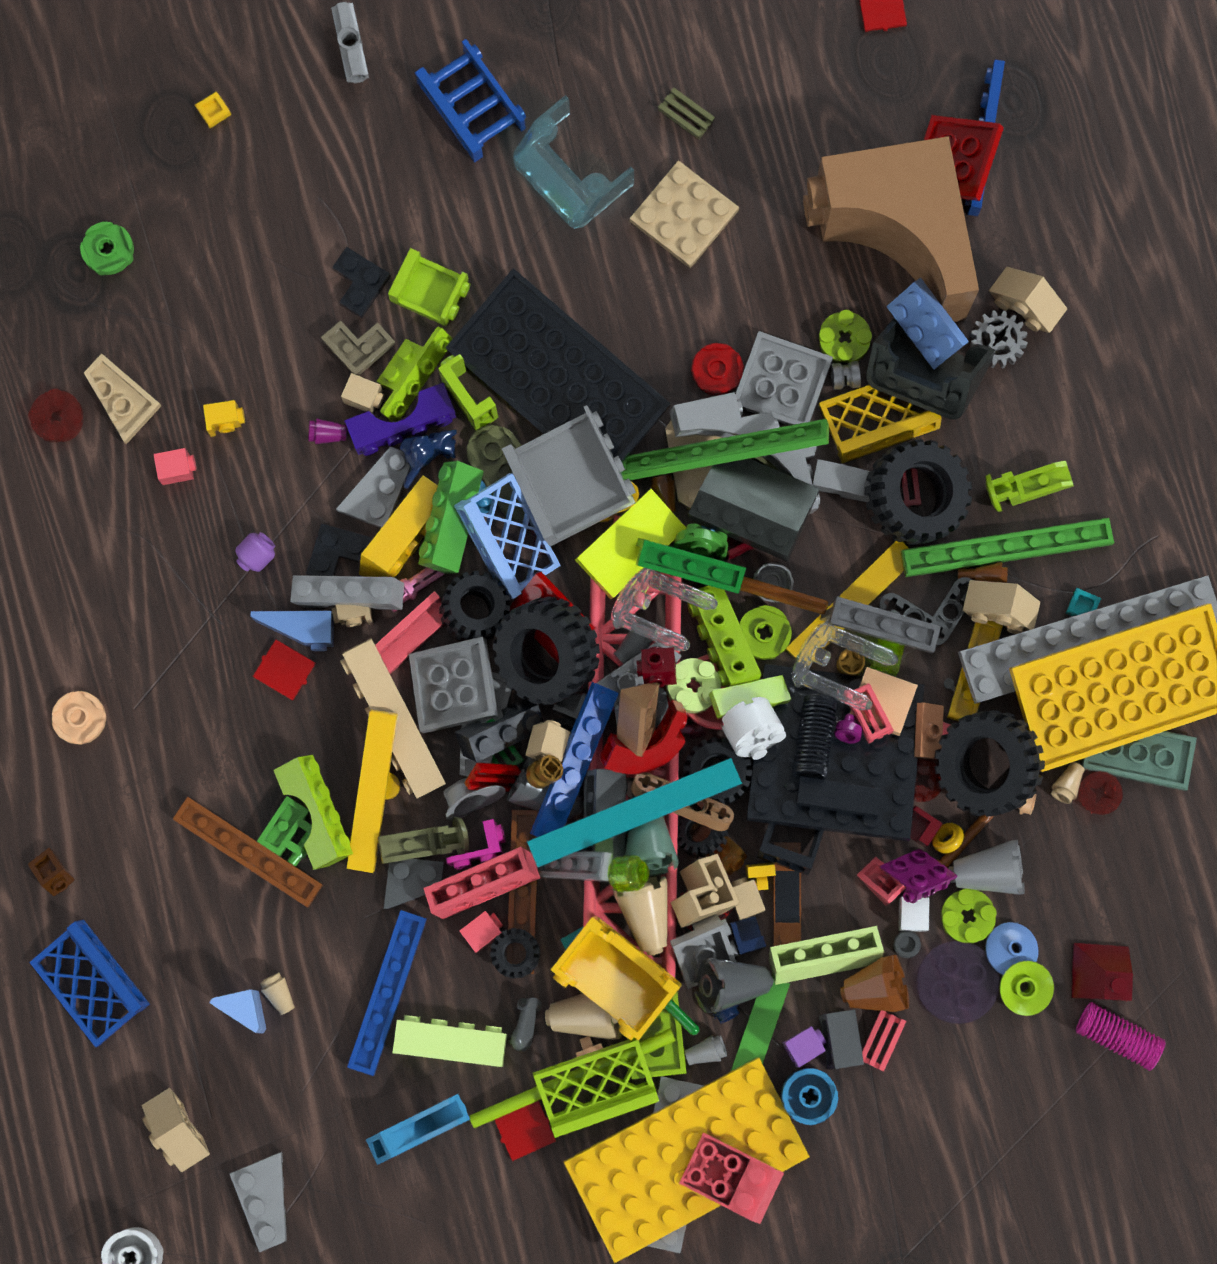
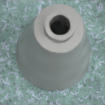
[949,840,1025,895]

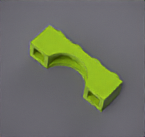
[274,755,353,870]

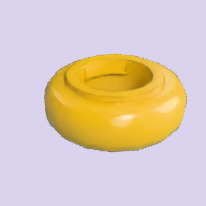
[932,823,964,853]

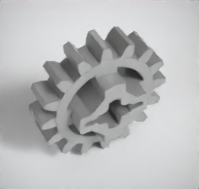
[970,310,1028,368]

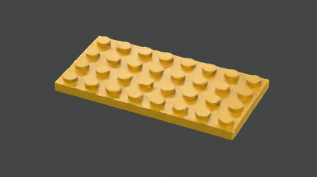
[1009,603,1217,772]
[563,1057,810,1263]

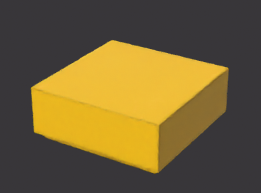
[195,91,232,128]

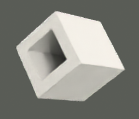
[898,897,929,932]

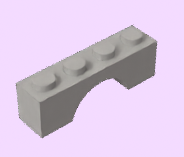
[290,575,404,610]

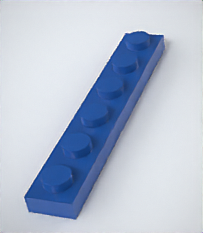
[965,60,1005,217]
[530,682,619,837]
[347,910,427,1076]

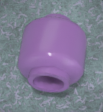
[235,532,275,572]

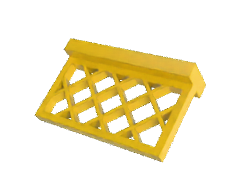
[819,385,942,463]

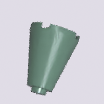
[623,816,679,876]

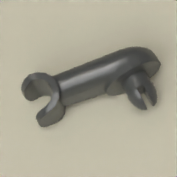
[508,998,542,1052]

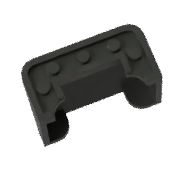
[866,318,995,420]

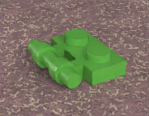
[257,796,312,867]

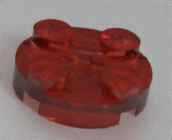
[28,389,83,443]

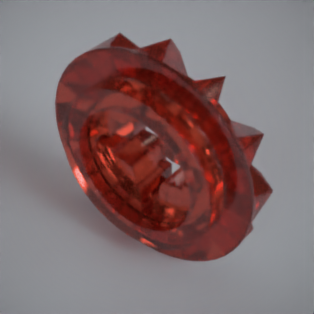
[914,759,942,802]
[1079,772,1123,815]

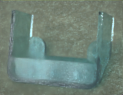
[513,95,634,228]

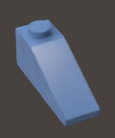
[251,611,334,651]

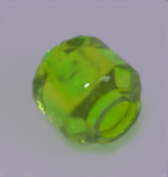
[608,855,649,892]

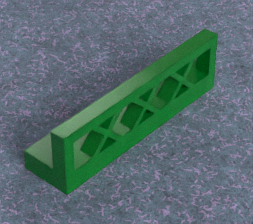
[635,538,746,594]

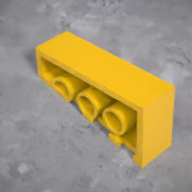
[359,476,438,578]

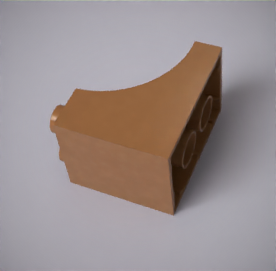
[803,136,979,322]

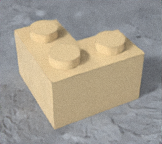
[989,267,1067,333]
[963,580,1040,634]
[671,854,740,928]
[142,1088,210,1172]

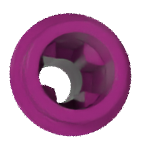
[308,418,346,444]

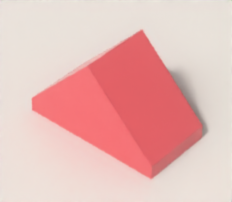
[857,857,906,906]

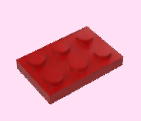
[510,572,596,663]

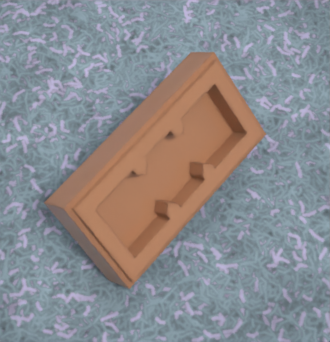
[914,703,944,760]

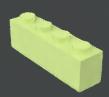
[769,926,884,985]
[393,1015,507,1067]

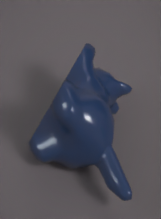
[400,429,457,489]

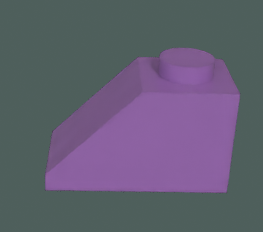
[782,1026,827,1067]

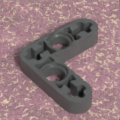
[878,577,972,647]

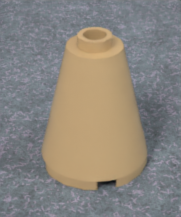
[613,876,667,955]
[545,993,622,1040]

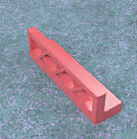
[375,591,445,674]

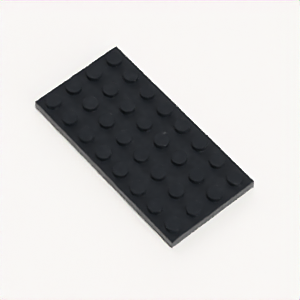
[445,268,672,462]

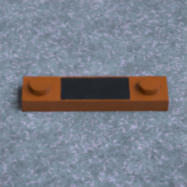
[773,842,801,947]

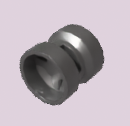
[831,361,861,390]

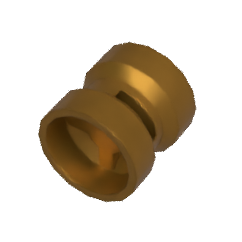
[836,648,865,676]
[526,755,563,789]

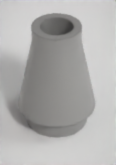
[685,1035,727,1065]

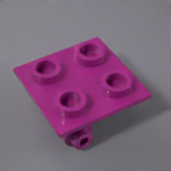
[880,848,958,903]

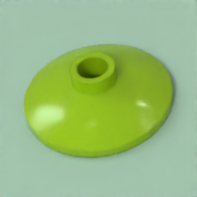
[1000,961,1054,1016]

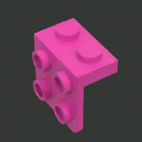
[446,819,506,870]

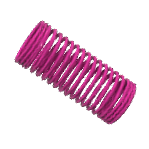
[1076,1002,1166,1071]

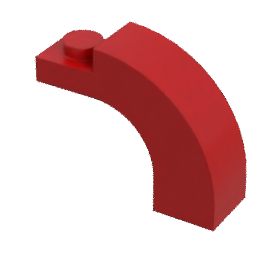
[599,700,687,774]

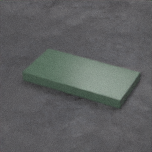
[1080,731,1197,791]

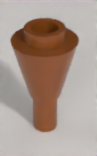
[958,562,1008,583]

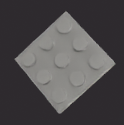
[735,331,833,426]
[409,637,498,733]

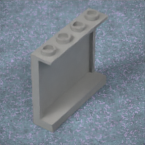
[502,405,636,546]

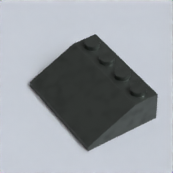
[688,459,820,562]

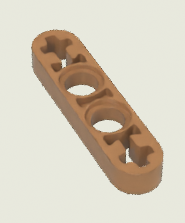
[631,773,734,831]

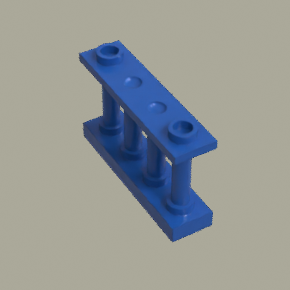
[415,39,526,162]

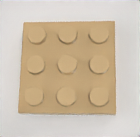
[630,160,739,268]

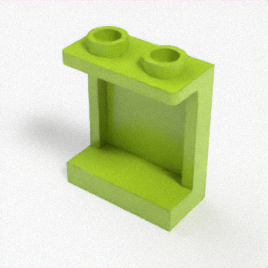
[388,248,471,327]
[438,354,498,431]

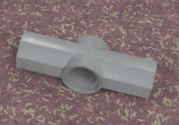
[331,2,369,83]

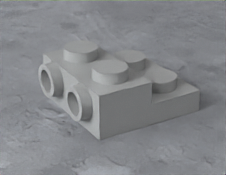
[670,914,739,989]

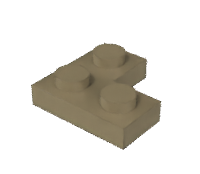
[321,321,396,376]

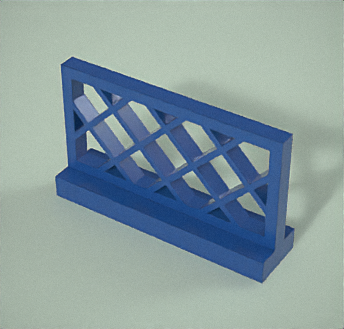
[29,920,150,1047]

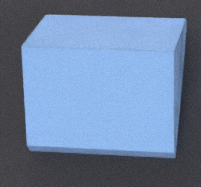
[210,990,266,1033]

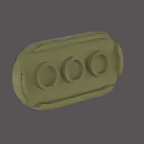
[467,425,525,521]

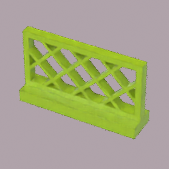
[533,1037,659,1138]

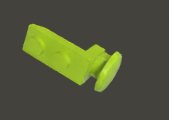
[985,461,1074,512]

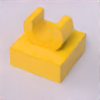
[745,862,776,890]

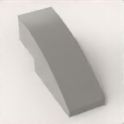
[813,460,870,502]

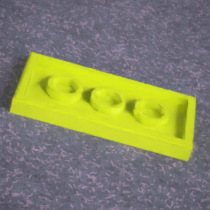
[575,489,686,599]

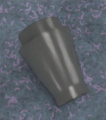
[613,625,653,664]

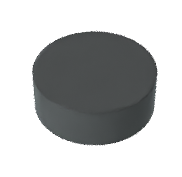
[893,931,921,958]

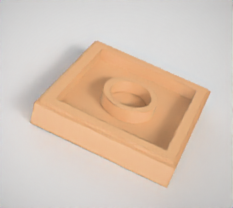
[850,667,918,736]

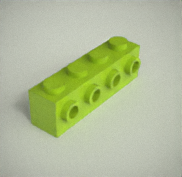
[687,585,761,687]

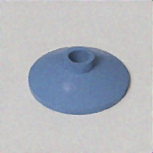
[985,922,1038,975]

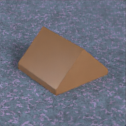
[617,682,659,757]

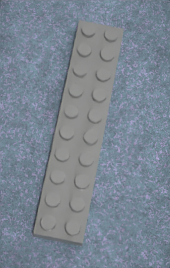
[958,576,1217,704]

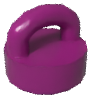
[834,714,863,743]

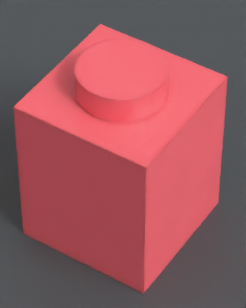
[154,448,196,485]
[460,911,504,954]

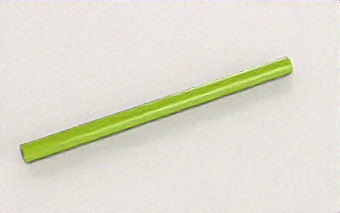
[469,1028,676,1128]

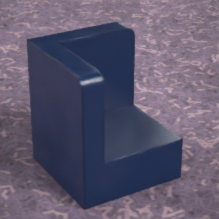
[729,917,766,955]

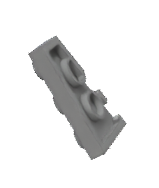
[336,447,411,528]
[230,1152,287,1252]

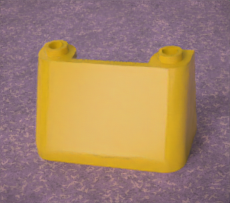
[551,916,682,1041]

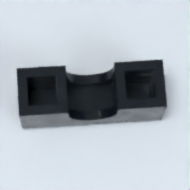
[455,699,544,763]

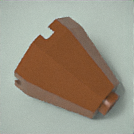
[840,955,909,1012]

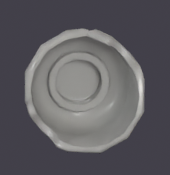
[753,562,794,602]

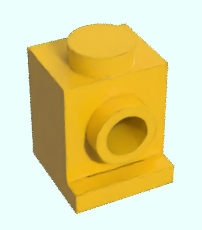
[203,400,245,437]

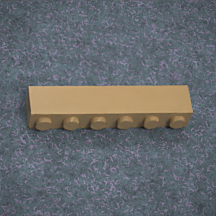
[340,638,446,798]

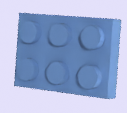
[886,278,969,369]

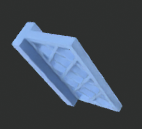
[454,473,561,599]

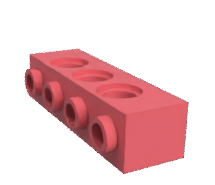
[424,847,540,919]

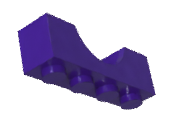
[344,383,456,456]

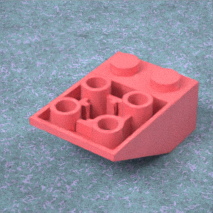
[679,1133,784,1224]

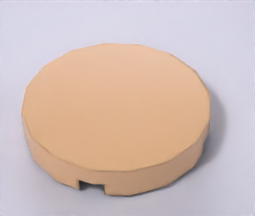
[52,691,106,745]

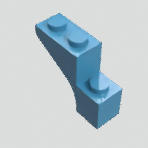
[366,1094,470,1165]

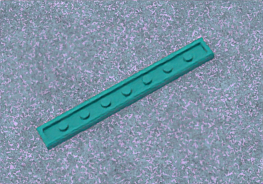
[527,758,742,868]

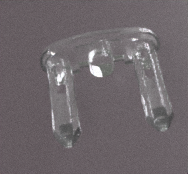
[611,568,718,651]
[792,621,898,711]

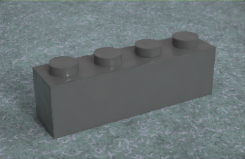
[583,769,628,882]

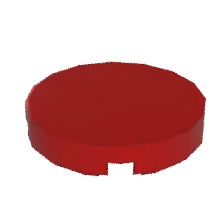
[691,343,744,396]

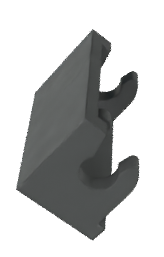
[819,1010,864,1070]

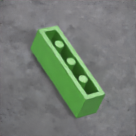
[418,461,484,574]

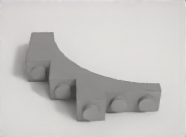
[669,392,820,514]

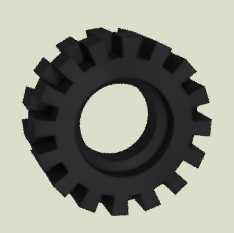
[678,807,728,859]
[490,928,540,979]

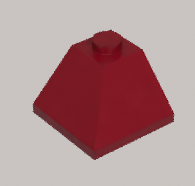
[1071,943,1133,1001]

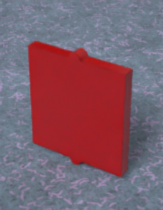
[859,0,907,32]
[253,640,316,701]
[495,1101,556,1161]

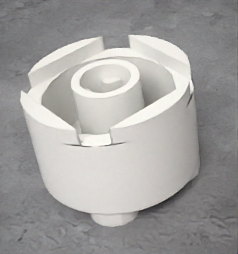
[721,697,786,760]
[101,1227,163,1264]

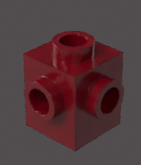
[637,647,677,688]

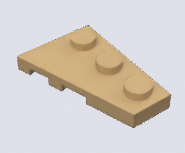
[84,353,161,444]

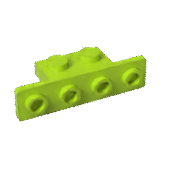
[377,327,452,422]

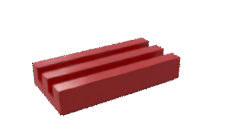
[464,763,521,792]

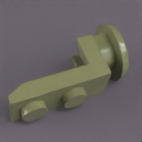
[378,817,469,864]

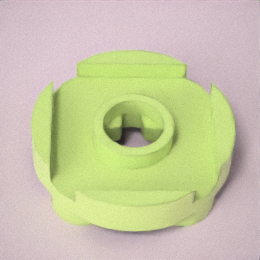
[666,658,721,713]

